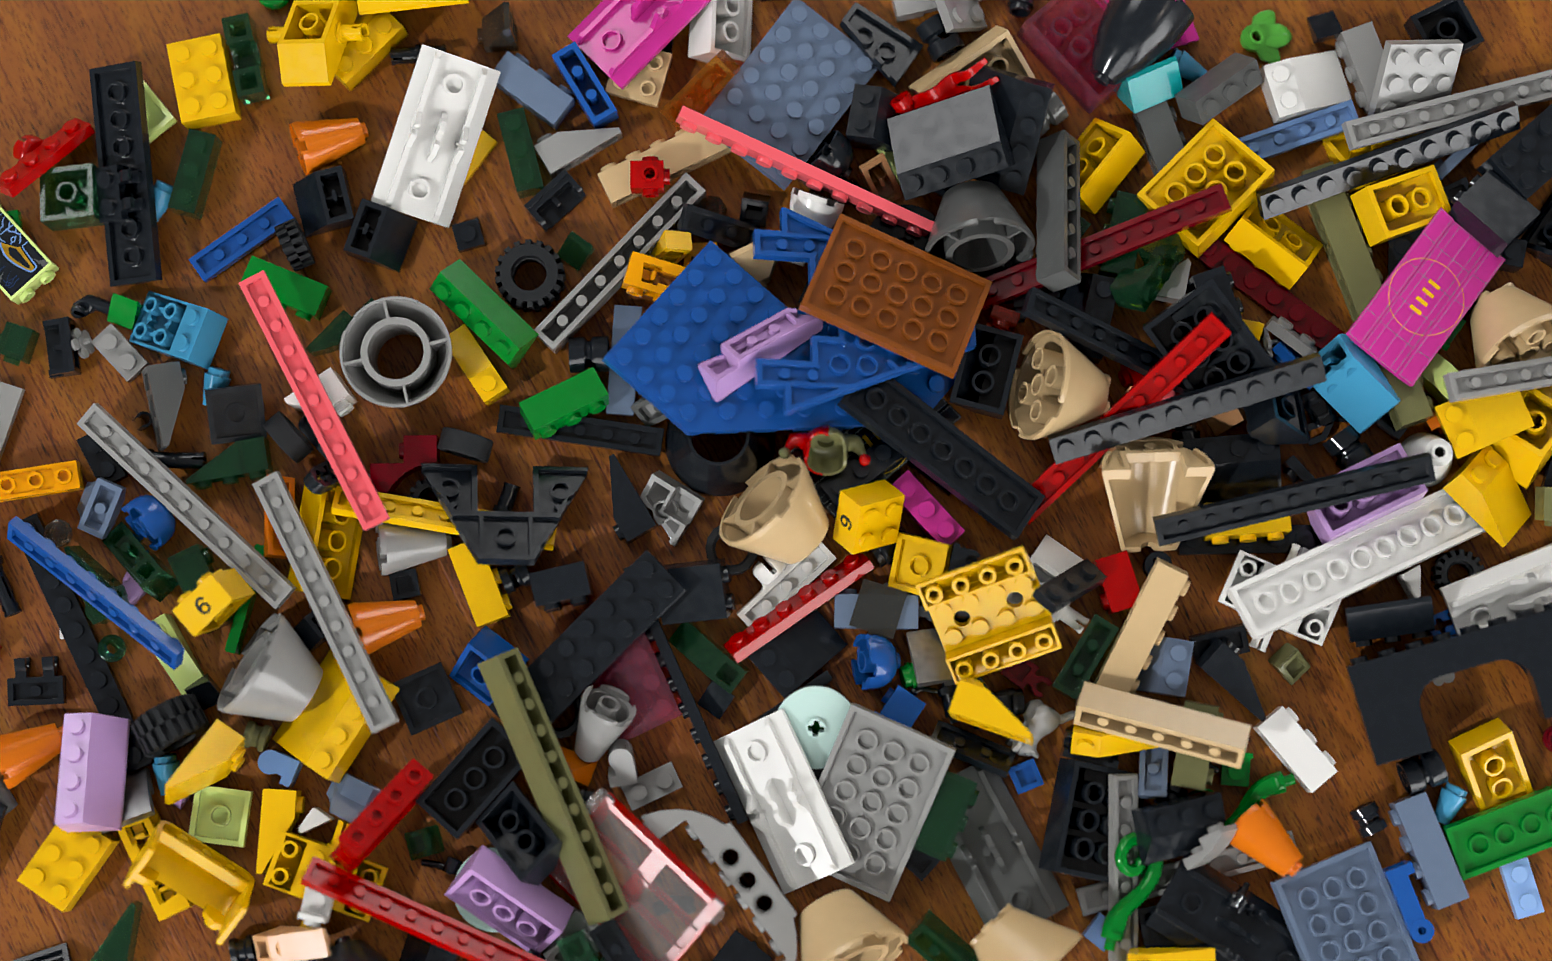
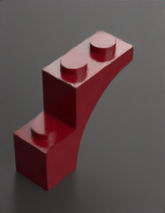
[366,435,440,494]

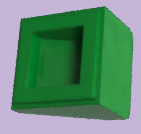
[107,293,143,330]

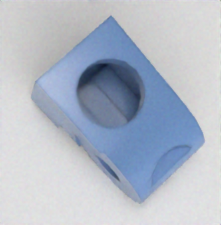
[258,750,304,788]

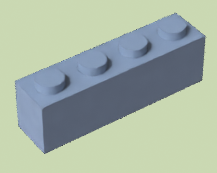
[1388,792,1470,910]

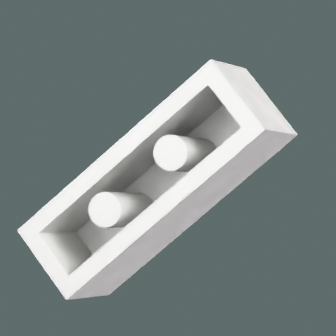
[1253,706,1338,793]

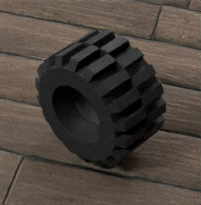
[495,239,566,313]
[131,694,210,758]

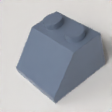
[1137,637,1194,698]

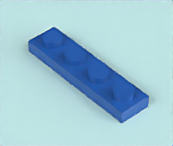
[188,196,294,283]

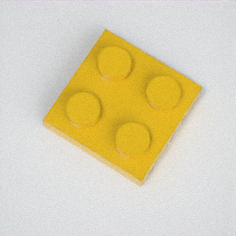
[888,532,953,595]

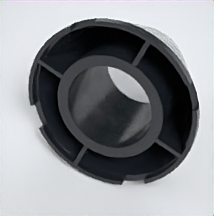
[665,420,775,496]

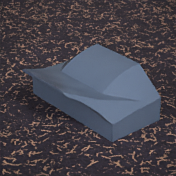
[77,477,126,539]
[326,772,382,823]

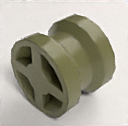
[243,720,272,752]

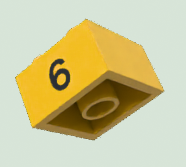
[833,479,905,555]
[172,568,255,637]

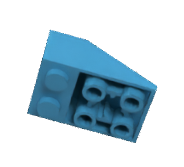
[129,291,228,370]
[1313,334,1400,434]

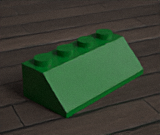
[429,259,539,370]

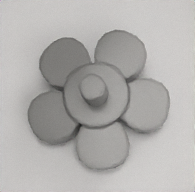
[1262,327,1279,358]
[71,328,95,359]

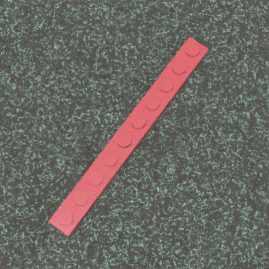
[675,106,934,238]
[239,270,391,531]

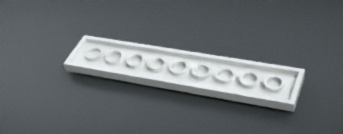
[1226,489,1486,641]

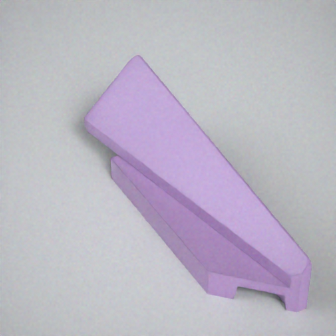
[698,308,823,402]

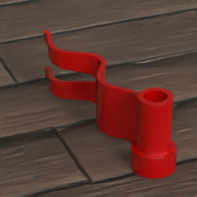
[890,58,999,114]

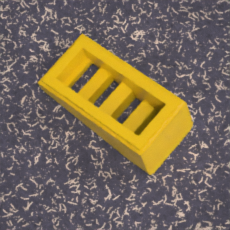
[650,230,692,264]

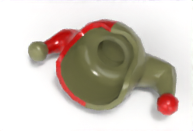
[779,425,871,476]

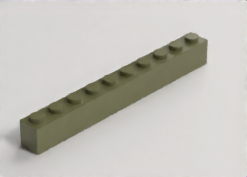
[1299,161,1434,431]
[478,647,629,926]

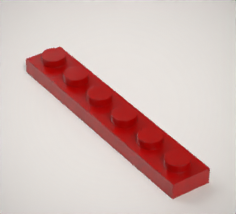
[723,553,874,663]

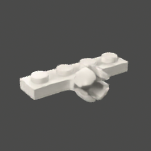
[736,542,836,627]

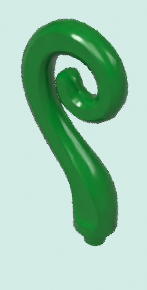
[1188,771,1296,827]
[1100,831,1163,952]

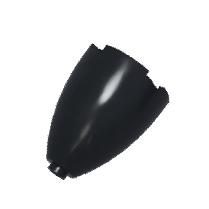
[1092,0,1194,87]

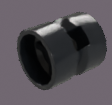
[916,13,965,63]
[569,336,610,373]
[1322,425,1375,471]
[1396,748,1449,796]

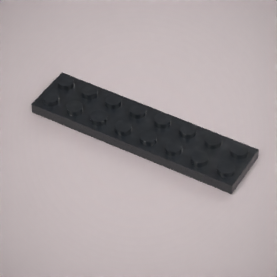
[89,61,163,287]
[837,378,1045,541]
[488,550,687,724]

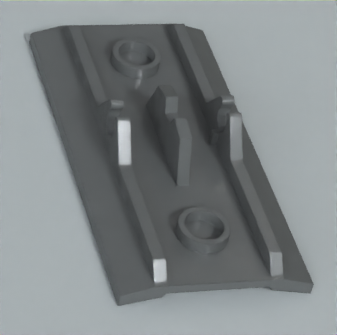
[927,765,1069,925]

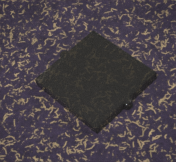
[849,579,908,639]

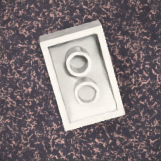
[1260,50,1352,125]

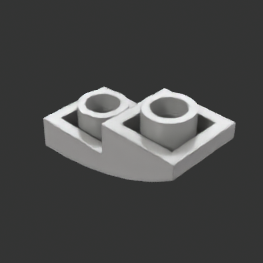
[1183,823,1238,870]

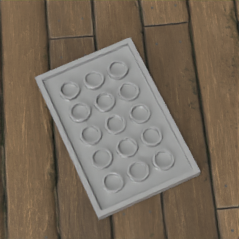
[818,702,956,902]

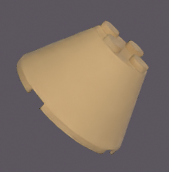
[1469,282,1552,368]
[1008,330,1111,440]
[970,903,1083,961]

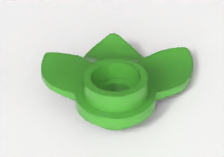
[1240,10,1292,63]

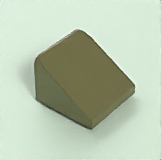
[1268,643,1311,686]

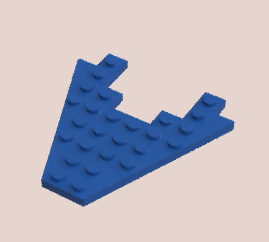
[753,207,976,415]

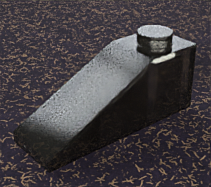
[477,2,518,53]

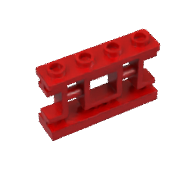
[329,758,433,873]

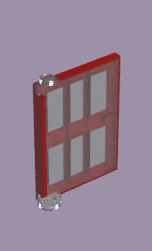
[548,787,727,961]

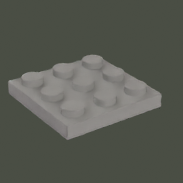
[1367,39,1464,116]

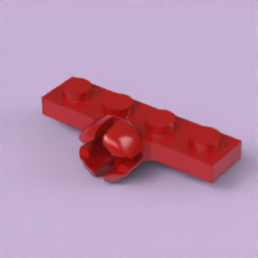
[0,118,95,198]

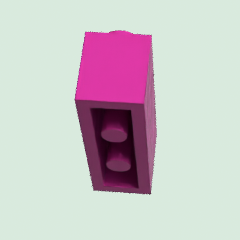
[892,470,965,545]

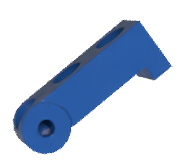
[1383,860,1434,943]

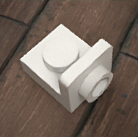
[297,887,334,927]

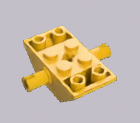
[267,0,369,87]
[1490,386,1552,489]
[263,819,389,927]

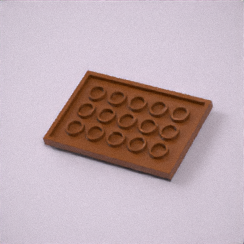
[798,213,992,379]

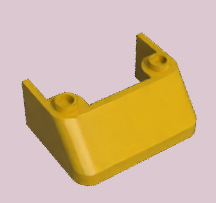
[123,820,255,945]

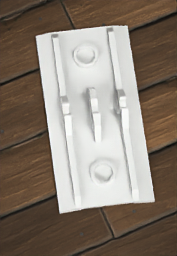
[371,44,501,228]
[1439,543,1552,635]
[714,708,855,894]

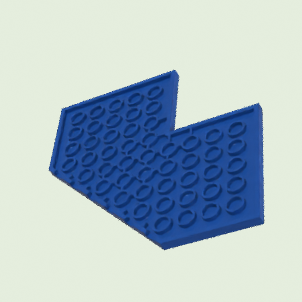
[602,240,958,435]

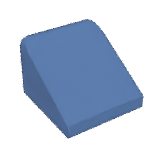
[1082,912,1106,952]

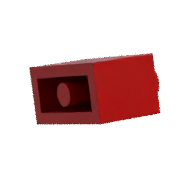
[1092,550,1140,615]

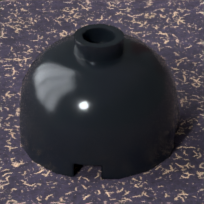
[806,130,854,180]

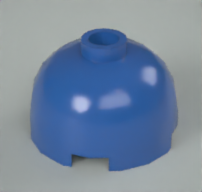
[121,495,176,551]
[851,634,901,690]

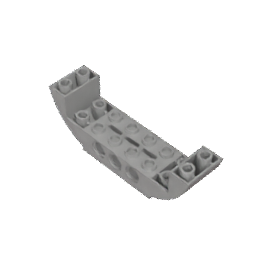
[641,809,797,961]

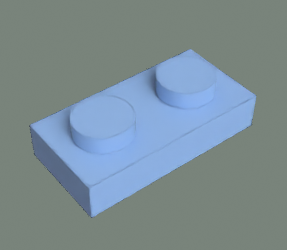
[1499,857,1545,919]

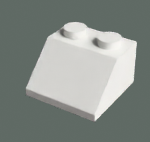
[284,367,358,417]

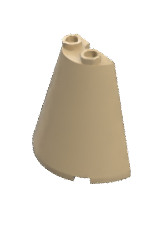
[1102,437,1215,553]

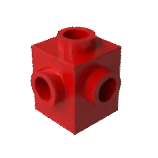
[630,156,670,198]

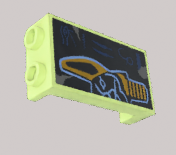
[0,204,59,305]

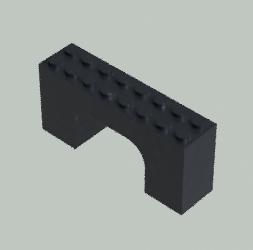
[1345,602,1552,765]

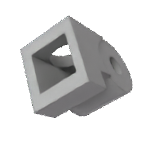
[608,739,638,788]

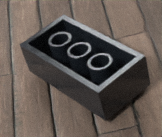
[1477,104,1552,200]
[415,717,523,839]

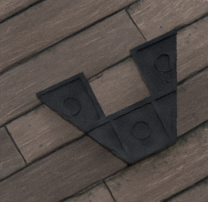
[421,463,588,565]

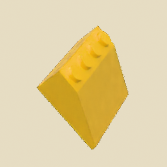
[1137,118,1275,258]
[272,649,400,783]

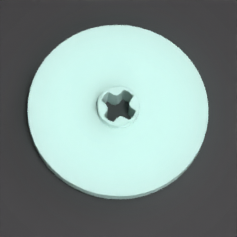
[777,686,851,769]

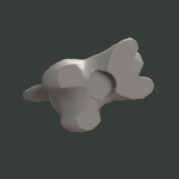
[1005,699,1076,758]

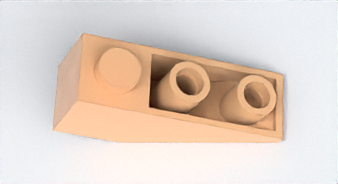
[252,926,331,961]

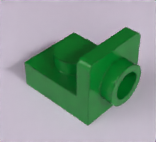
[1219,749,1253,787]

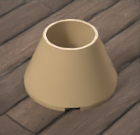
[719,454,829,564]
[799,889,908,961]

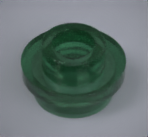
[98,634,126,662]

